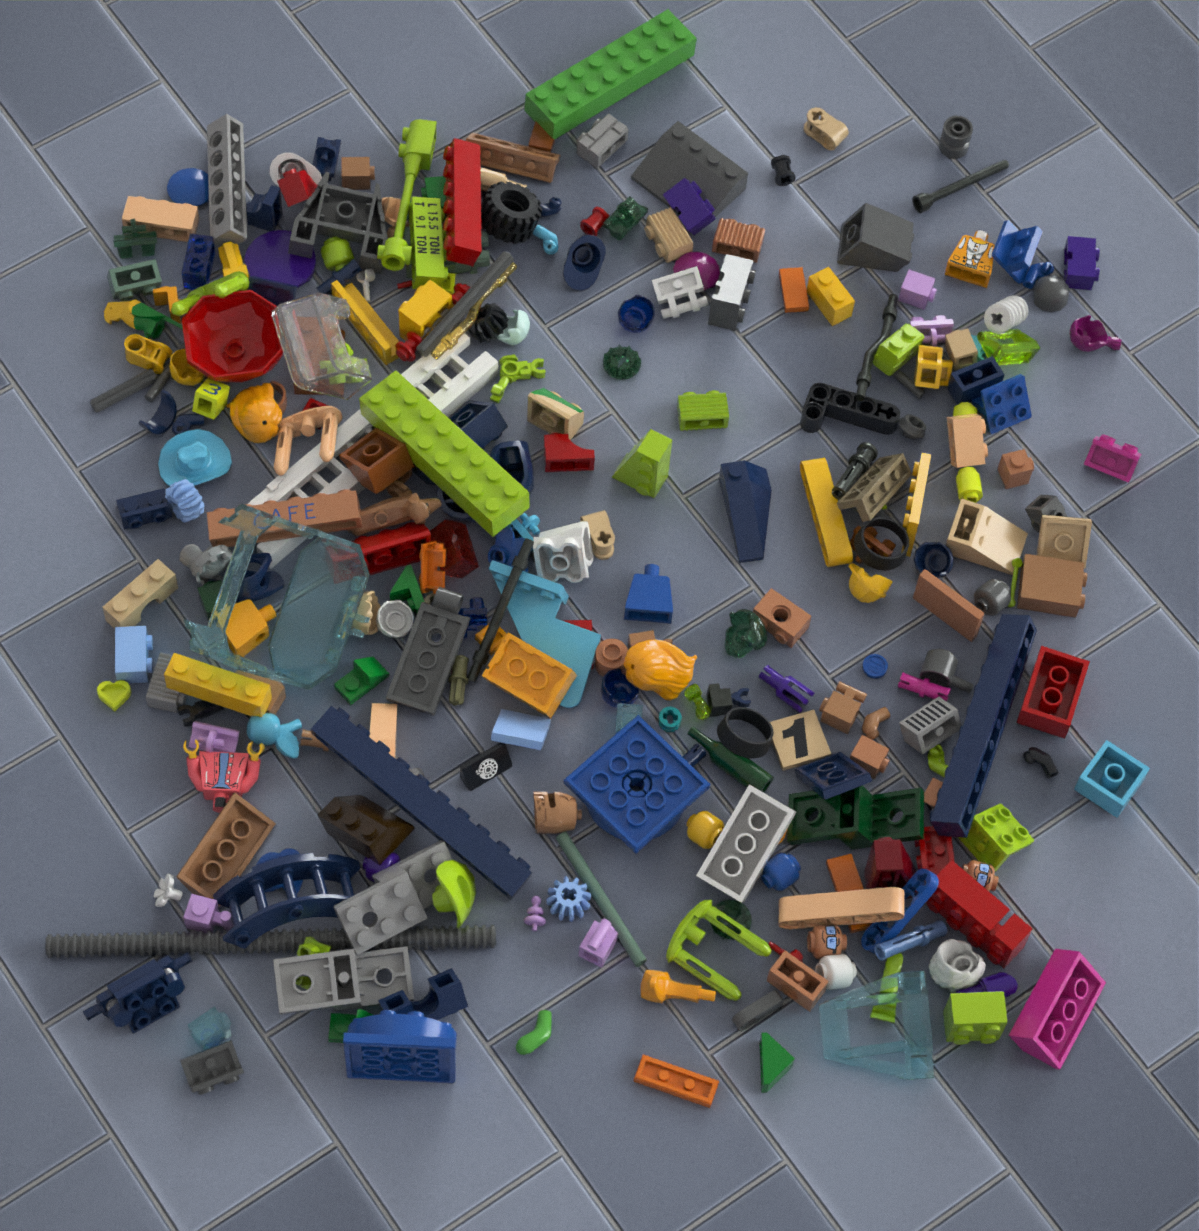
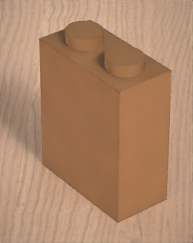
[1017,554,1087,618]

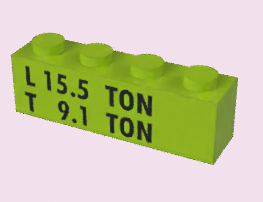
[408,197,448,289]

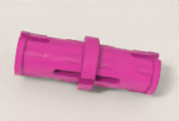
[898,672,951,702]

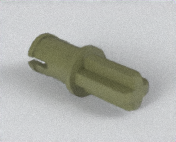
[448,655,469,706]

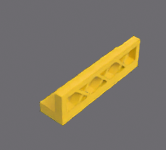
[331,280,399,365]

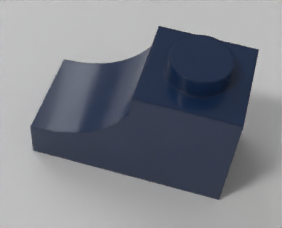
[246,185,283,232]

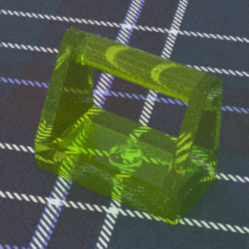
[977,329,1041,365]

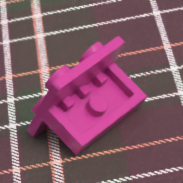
[1084,434,1141,483]

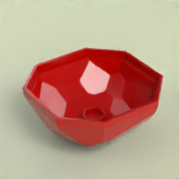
[181,290,285,382]

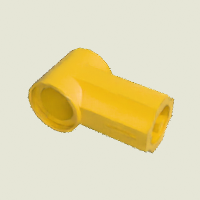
[218,242,249,279]

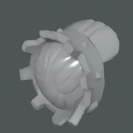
[180,544,238,586]

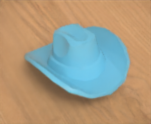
[158,429,232,486]

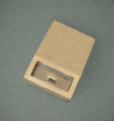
[946,498,1028,575]

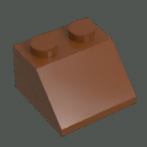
[339,428,414,494]

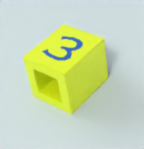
[192,378,230,420]

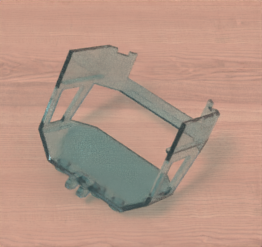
[184,504,370,690]

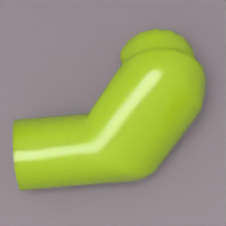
[928,744,949,778]

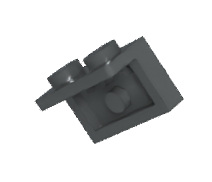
[180,1040,244,1095]

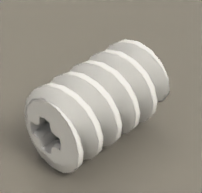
[984,295,1028,334]

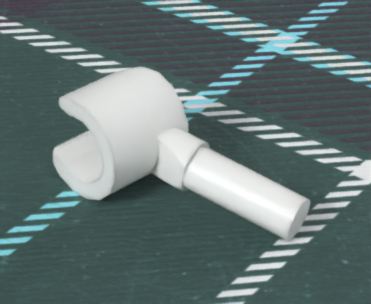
[356,269,375,302]

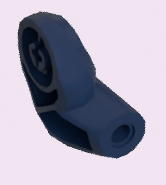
[437,440,534,523]

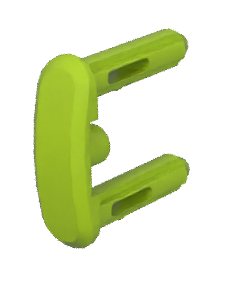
[171,271,249,316]
[666,900,772,1001]

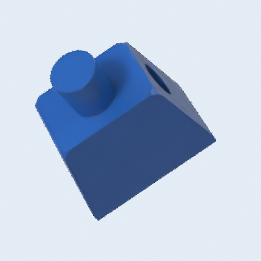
[624,564,673,624]

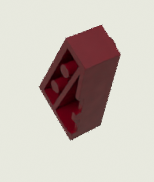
[864,837,918,898]

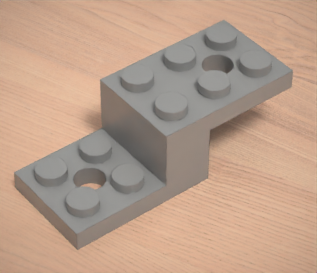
[333,840,452,955]
[273,946,414,1015]

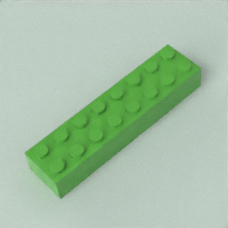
[524,9,697,140]

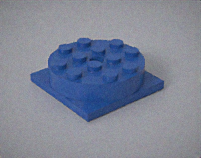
[563,715,711,854]
[343,1010,457,1083]

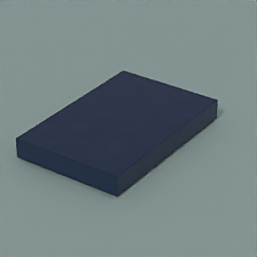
[795,752,872,800]

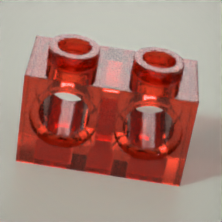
[430,519,479,579]

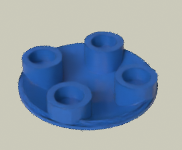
[167,168,209,206]

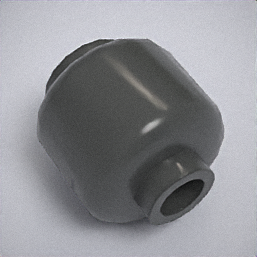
[974,579,1011,616]

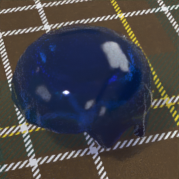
[617,295,656,333]
[601,669,639,709]

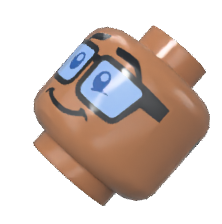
[962,860,999,892]
[807,925,847,959]

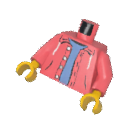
[183,739,265,813]

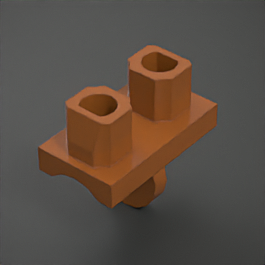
[850,525,896,564]

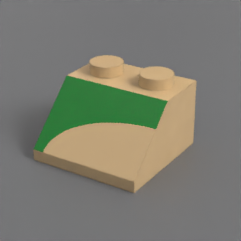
[527,388,584,440]

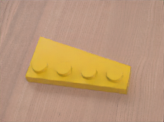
[901,453,931,557]

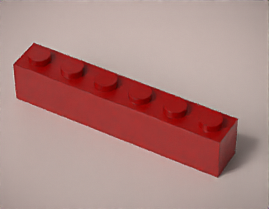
[443,138,482,267]

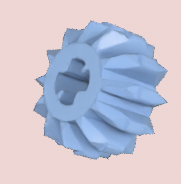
[165,479,205,523]
[546,876,591,922]

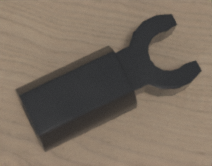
[178,700,225,727]

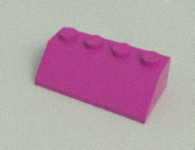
[1009,949,1106,1070]

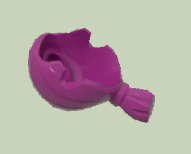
[1069,315,1121,352]

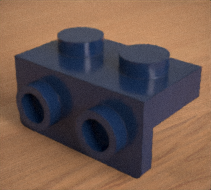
[247,275,297,319]

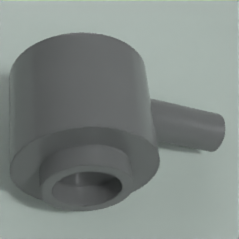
[920,648,973,693]

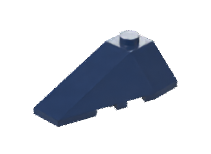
[719,460,772,563]

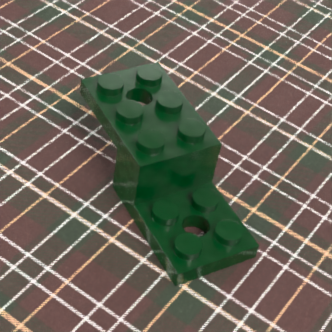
[787,786,924,850]

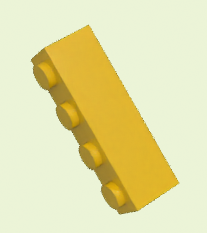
[164,653,272,717]

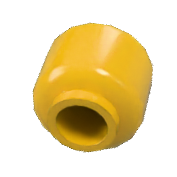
[686,811,725,849]

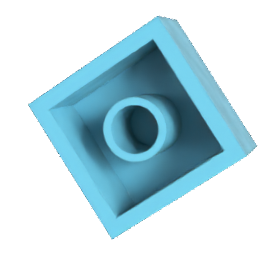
[1074,740,1150,818]

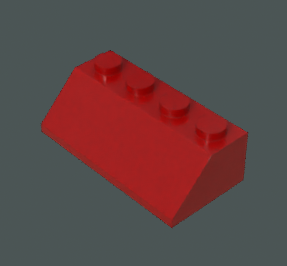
[326,522,431,585]

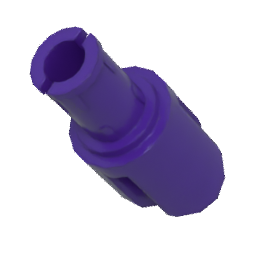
[758,665,815,713]
[956,972,1018,998]

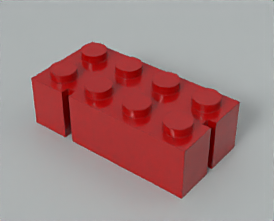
[926,860,1033,969]

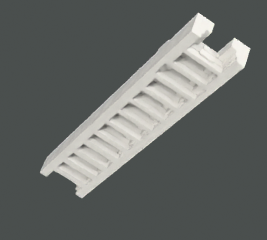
[248,327,498,569]

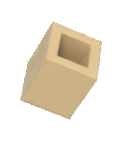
[945,328,978,371]

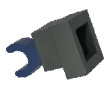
[706,683,751,717]

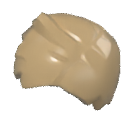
[345,591,381,635]

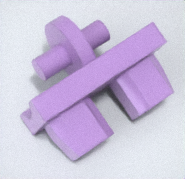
[910,315,954,347]
[189,721,240,753]

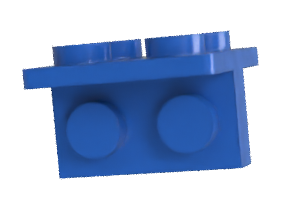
[992,220,1043,284]
[972,374,1032,434]

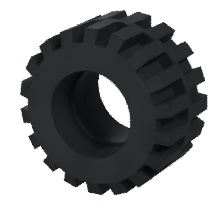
[481,182,542,244]

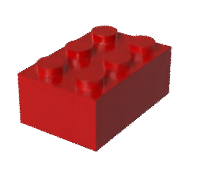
[1016,646,1090,739]

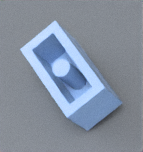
[115,626,153,683]

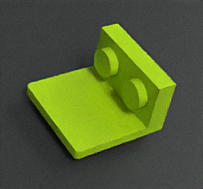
[958,804,1034,872]

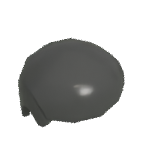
[1033,275,1069,312]

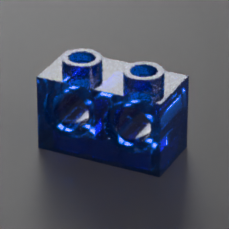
[182,233,216,290]

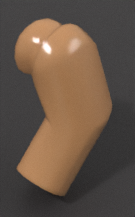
[862,707,890,740]

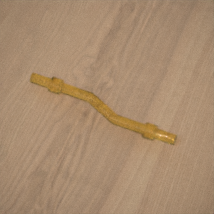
[431,262,517,360]

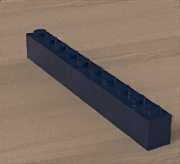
[930,614,1037,838]
[311,706,532,900]

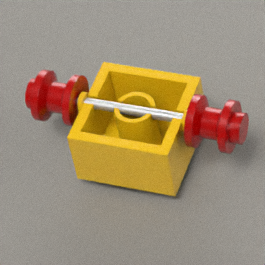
[395,280,470,362]

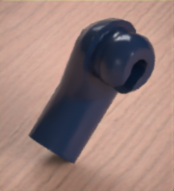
[540,197,562,217]
[172,413,205,435]

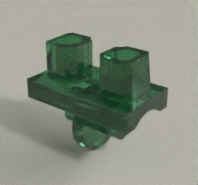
[603,196,648,241]
[113,218,157,259]

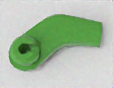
[516,1010,552,1055]

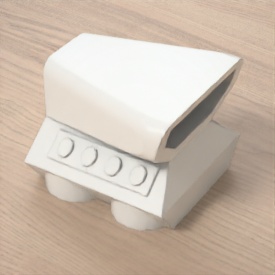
[533,521,594,583]

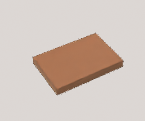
[913,569,984,642]

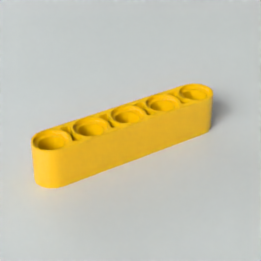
[800,457,853,567]

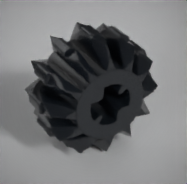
[467,303,509,343]

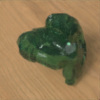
[724,609,767,658]

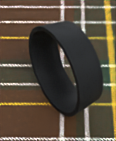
[854,517,909,571]
[717,707,774,758]

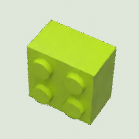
[943,991,1008,1045]

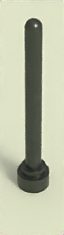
[912,160,1009,213]

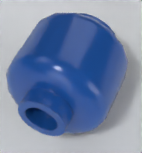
[761,852,801,891]

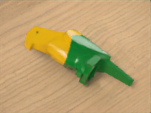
[104,299,183,339]

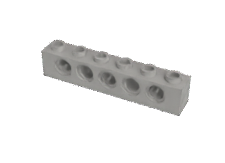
[207,114,247,247]

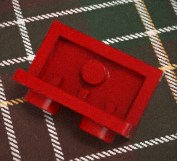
[914,826,955,875]

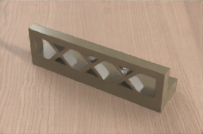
[837,453,912,522]

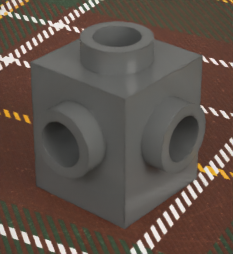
[1025,494,1067,533]

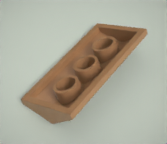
[176,793,276,907]

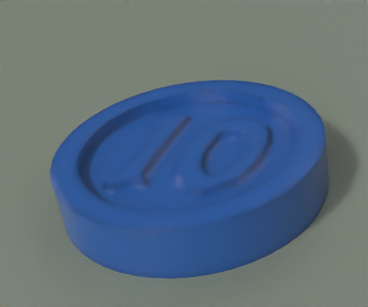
[862,654,888,679]

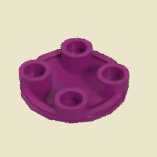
[673,251,720,290]

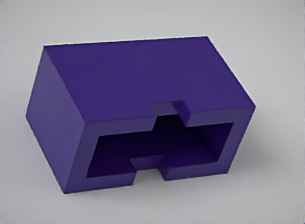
[663,178,716,236]
[1063,236,1100,290]

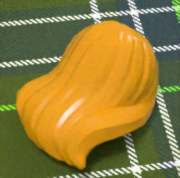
[226,383,282,443]
[623,640,697,701]

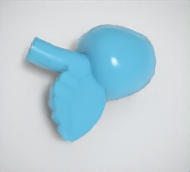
[246,713,302,759]

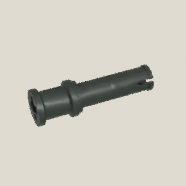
[832,442,878,500]

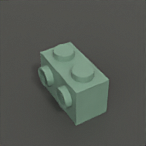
[107,259,162,301]

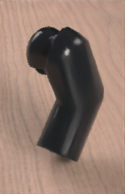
[1023,747,1059,778]

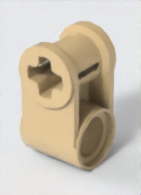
[804,107,849,151]
[580,510,615,560]

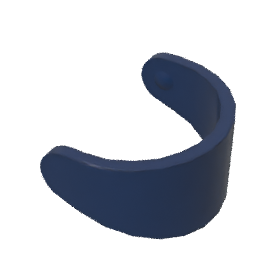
[138,390,177,435]

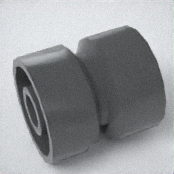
[939,115,973,159]

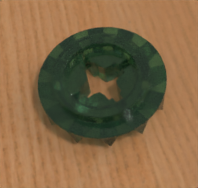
[603,344,641,380]
[710,900,752,941]

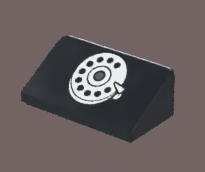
[460,743,512,791]

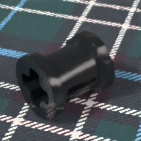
[771,155,796,186]

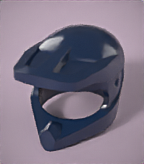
[227,553,285,603]

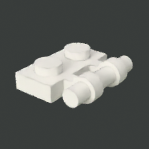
[652,266,709,319]

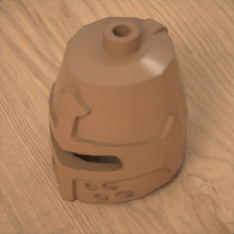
[533,791,582,834]

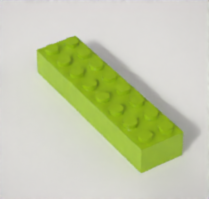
[359,370,530,537]

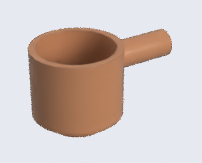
[595,639,628,679]

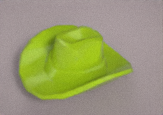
[432,860,477,929]

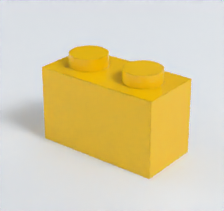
[807,266,855,326]

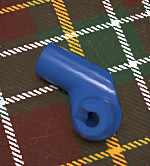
[1022,262,1054,289]

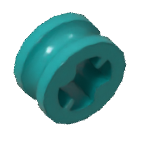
[658,706,682,732]

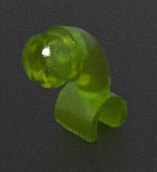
[684,684,710,720]

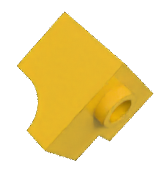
[914,345,953,389]

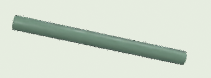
[556,832,647,967]

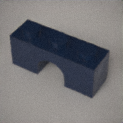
[378,968,468,1020]

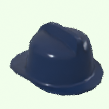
[563,235,606,291]

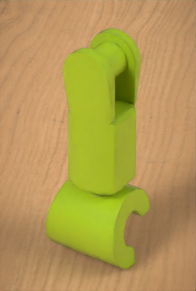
[870,953,903,1024]

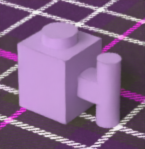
[183,894,234,933]
[579,918,618,968]

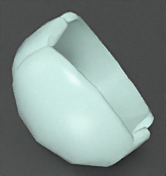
[497,310,530,345]

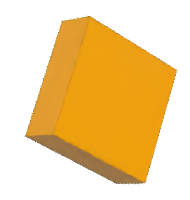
[475,623,507,656]

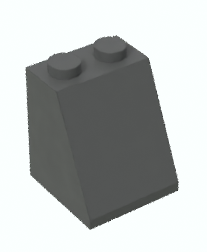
[837,203,914,272]

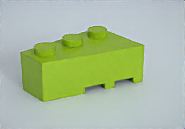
[612,429,672,498]

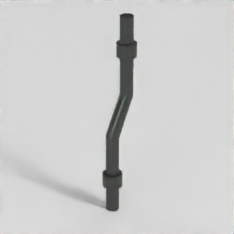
[855,294,898,401]
[467,538,534,683]

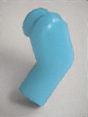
[533,225,559,255]

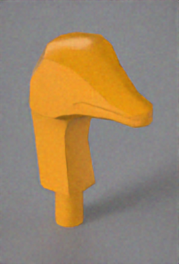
[640,970,716,1004]

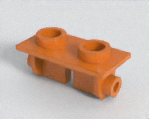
[419,541,446,594]

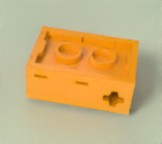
[482,632,577,719]

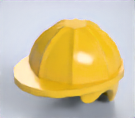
[848,563,893,603]

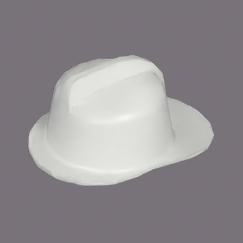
[270,153,322,200]

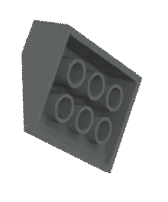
[631,121,748,217]

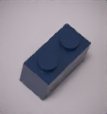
[947,356,1005,405]

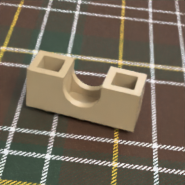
[102,559,178,629]

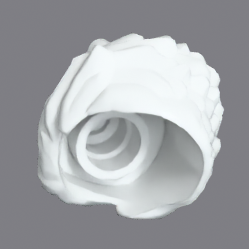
[929,939,986,993]

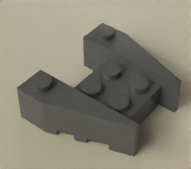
[288,172,388,274]

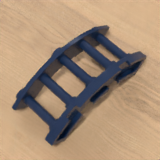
[213,853,361,949]

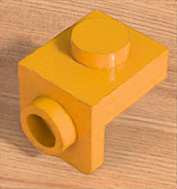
[153,286,181,323]

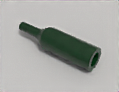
[687,726,774,793]

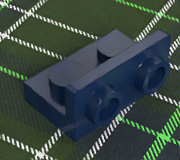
[116,488,172,530]

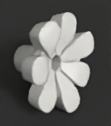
[154,873,182,907]

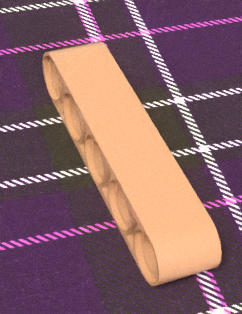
[778,887,905,929]

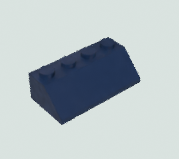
[412,400,508,486]

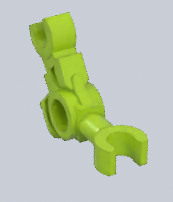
[490,354,546,403]

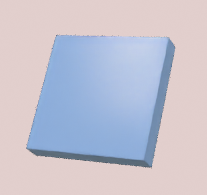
[491,709,551,750]

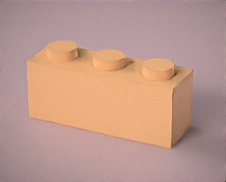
[122,196,199,243]

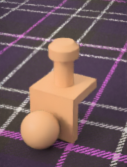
[381,197,409,238]

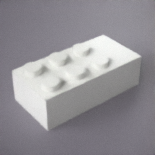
[696,785,797,903]

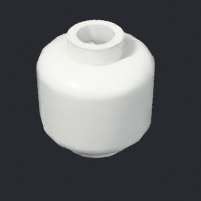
[815,954,857,990]

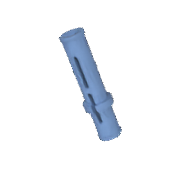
[874,920,947,961]

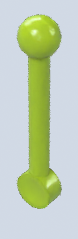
[1008,558,1023,608]

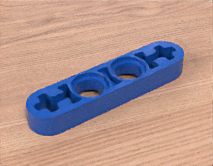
[861,869,939,954]

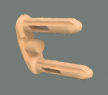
[274,406,342,476]

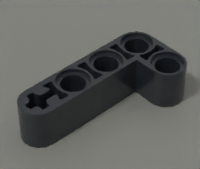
[800,383,900,435]

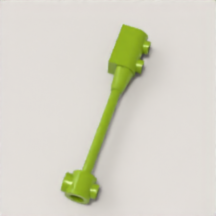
[377,119,437,271]

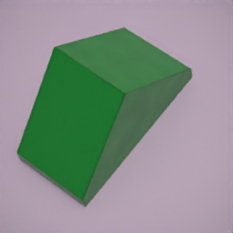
[759,1033,795,1093]

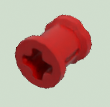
[580,206,610,236]

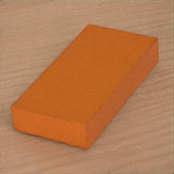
[779,267,809,313]

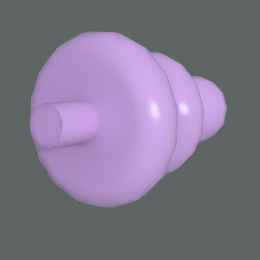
[524,896,546,931]

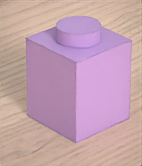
[898,270,937,310]

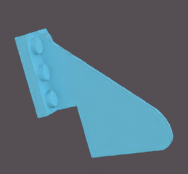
[489,560,601,708]

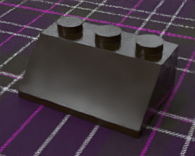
[317,795,415,865]

